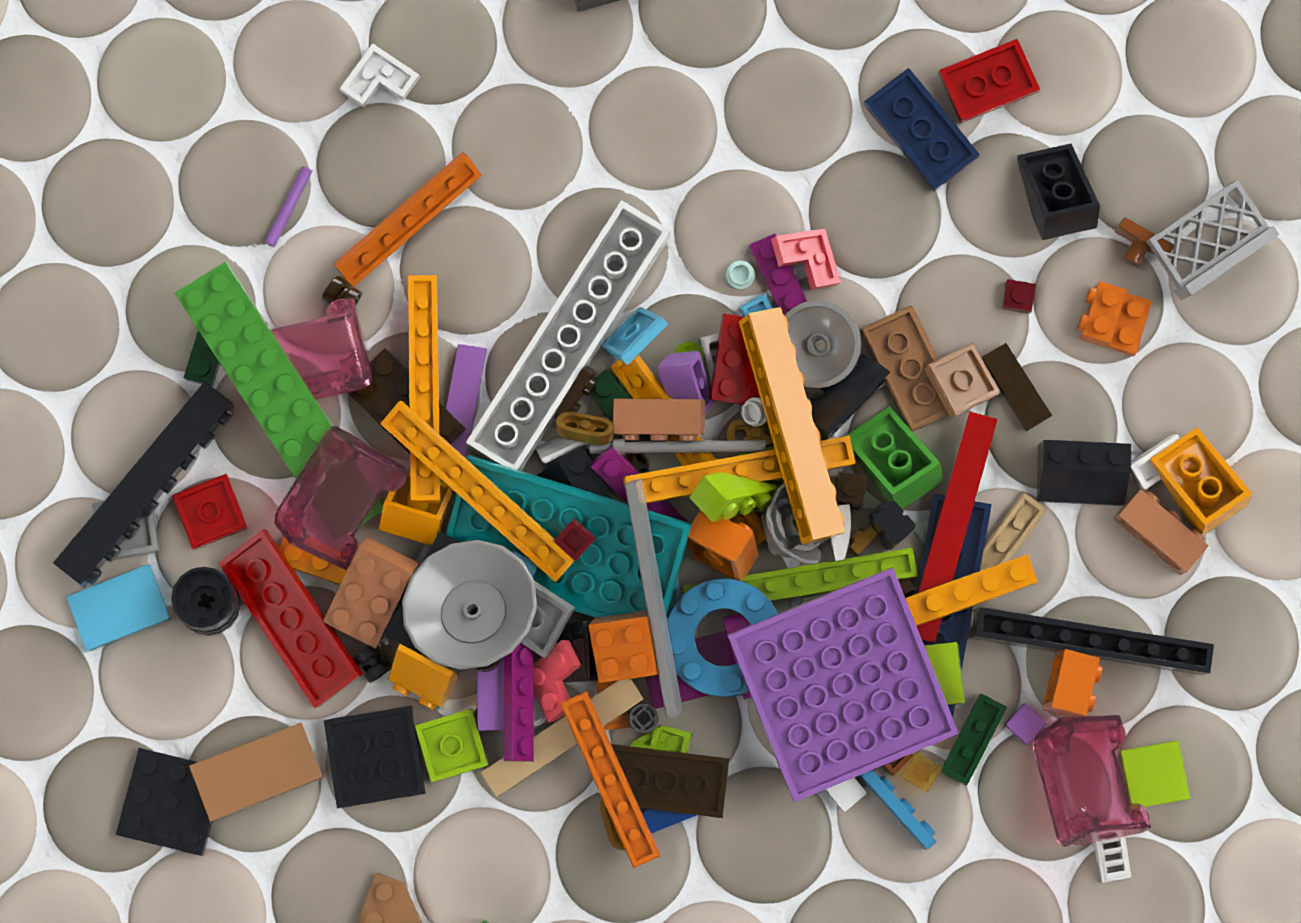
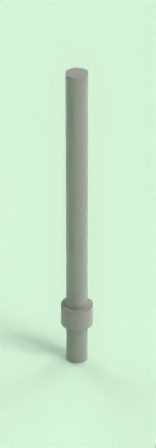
[590,439,766,456]

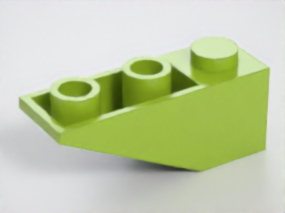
[689,472,778,522]

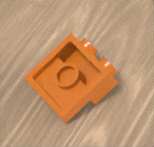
[1077,281,1152,357]

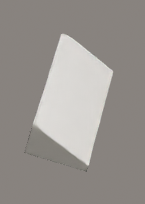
[536,437,590,467]

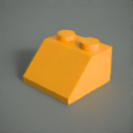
[379,470,454,546]

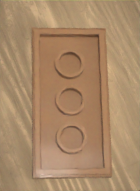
[860,305,949,432]
[189,722,323,822]

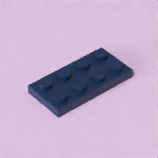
[863,68,980,192]

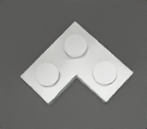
[340,44,420,107]

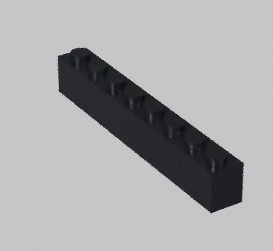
[53,381,234,588]
[971,607,1214,675]

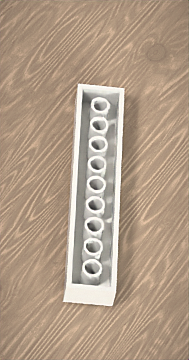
[466,200,670,471]

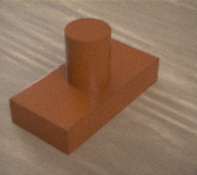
[1115,217,1174,266]

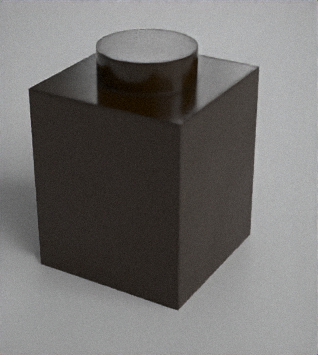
[835,471,868,510]

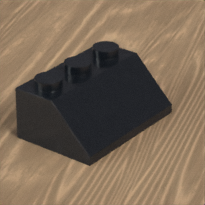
[809,354,890,440]
[1037,440,1131,506]
[536,446,614,500]

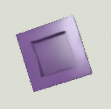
[1004,703,1047,745]

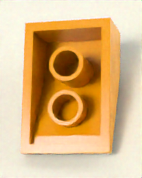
[1150,427,1252,536]
[388,644,459,710]

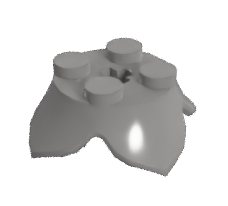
[760,483,828,565]

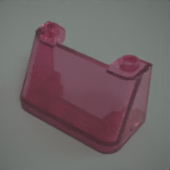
[265,298,373,399]
[274,426,409,570]
[1033,715,1151,847]

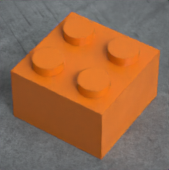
[687,510,759,581]
[588,610,658,683]
[1042,649,1102,718]

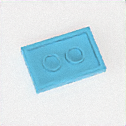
[66,564,171,652]

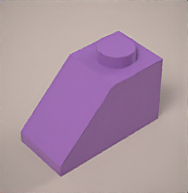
[657,351,715,415]

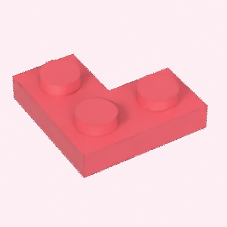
[771,229,841,290]
[533,640,581,722]

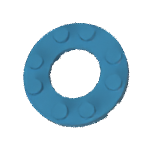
[667,579,778,698]

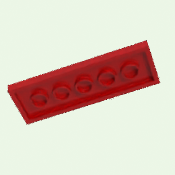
[218,529,363,709]

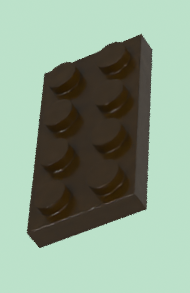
[344,348,466,455]
[611,744,729,818]

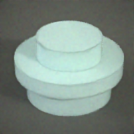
[726,261,755,290]

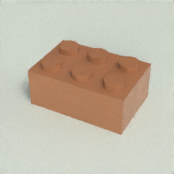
[323,537,420,649]

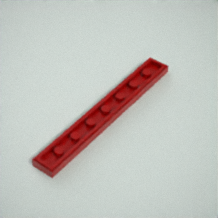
[917,411,998,644]

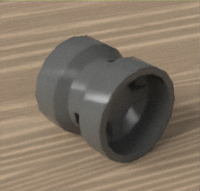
[629,703,659,733]

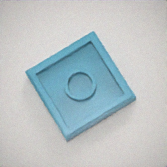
[601,307,668,365]

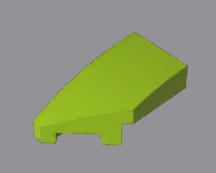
[630,725,693,753]

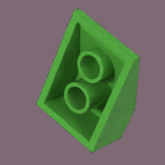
[845,406,944,509]

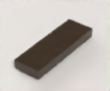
[981,343,1052,432]

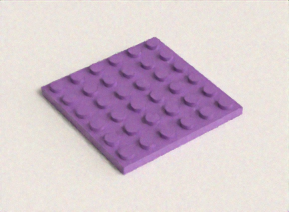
[727,567,959,802]

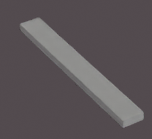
[625,478,683,718]

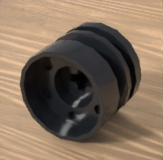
[171,566,241,636]

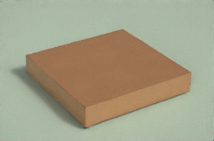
[923,343,1001,419]

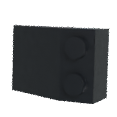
[1017,143,1100,240]

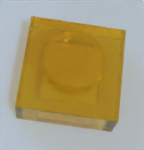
[901,751,943,793]

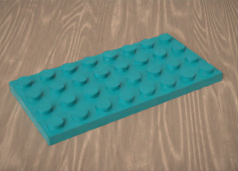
[446,455,692,618]

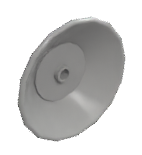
[402,540,537,670]

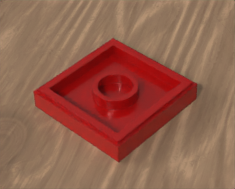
[172,474,248,550]

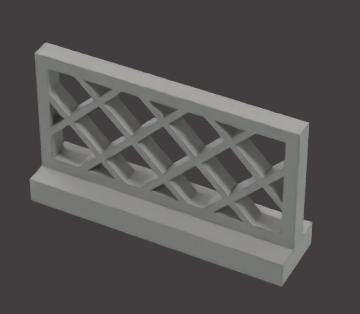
[1146,180,1280,300]

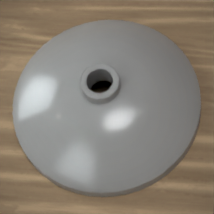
[785,301,861,388]

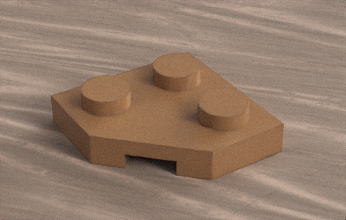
[358,873,422,923]

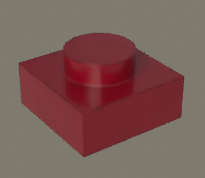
[1002,279,1036,314]
[554,518,597,561]

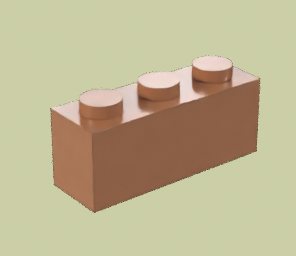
[613,399,705,441]
[1113,489,1209,575]

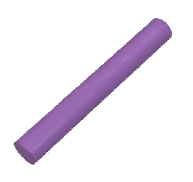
[265,166,313,247]

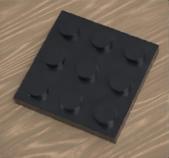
[324,706,426,809]
[116,748,213,856]

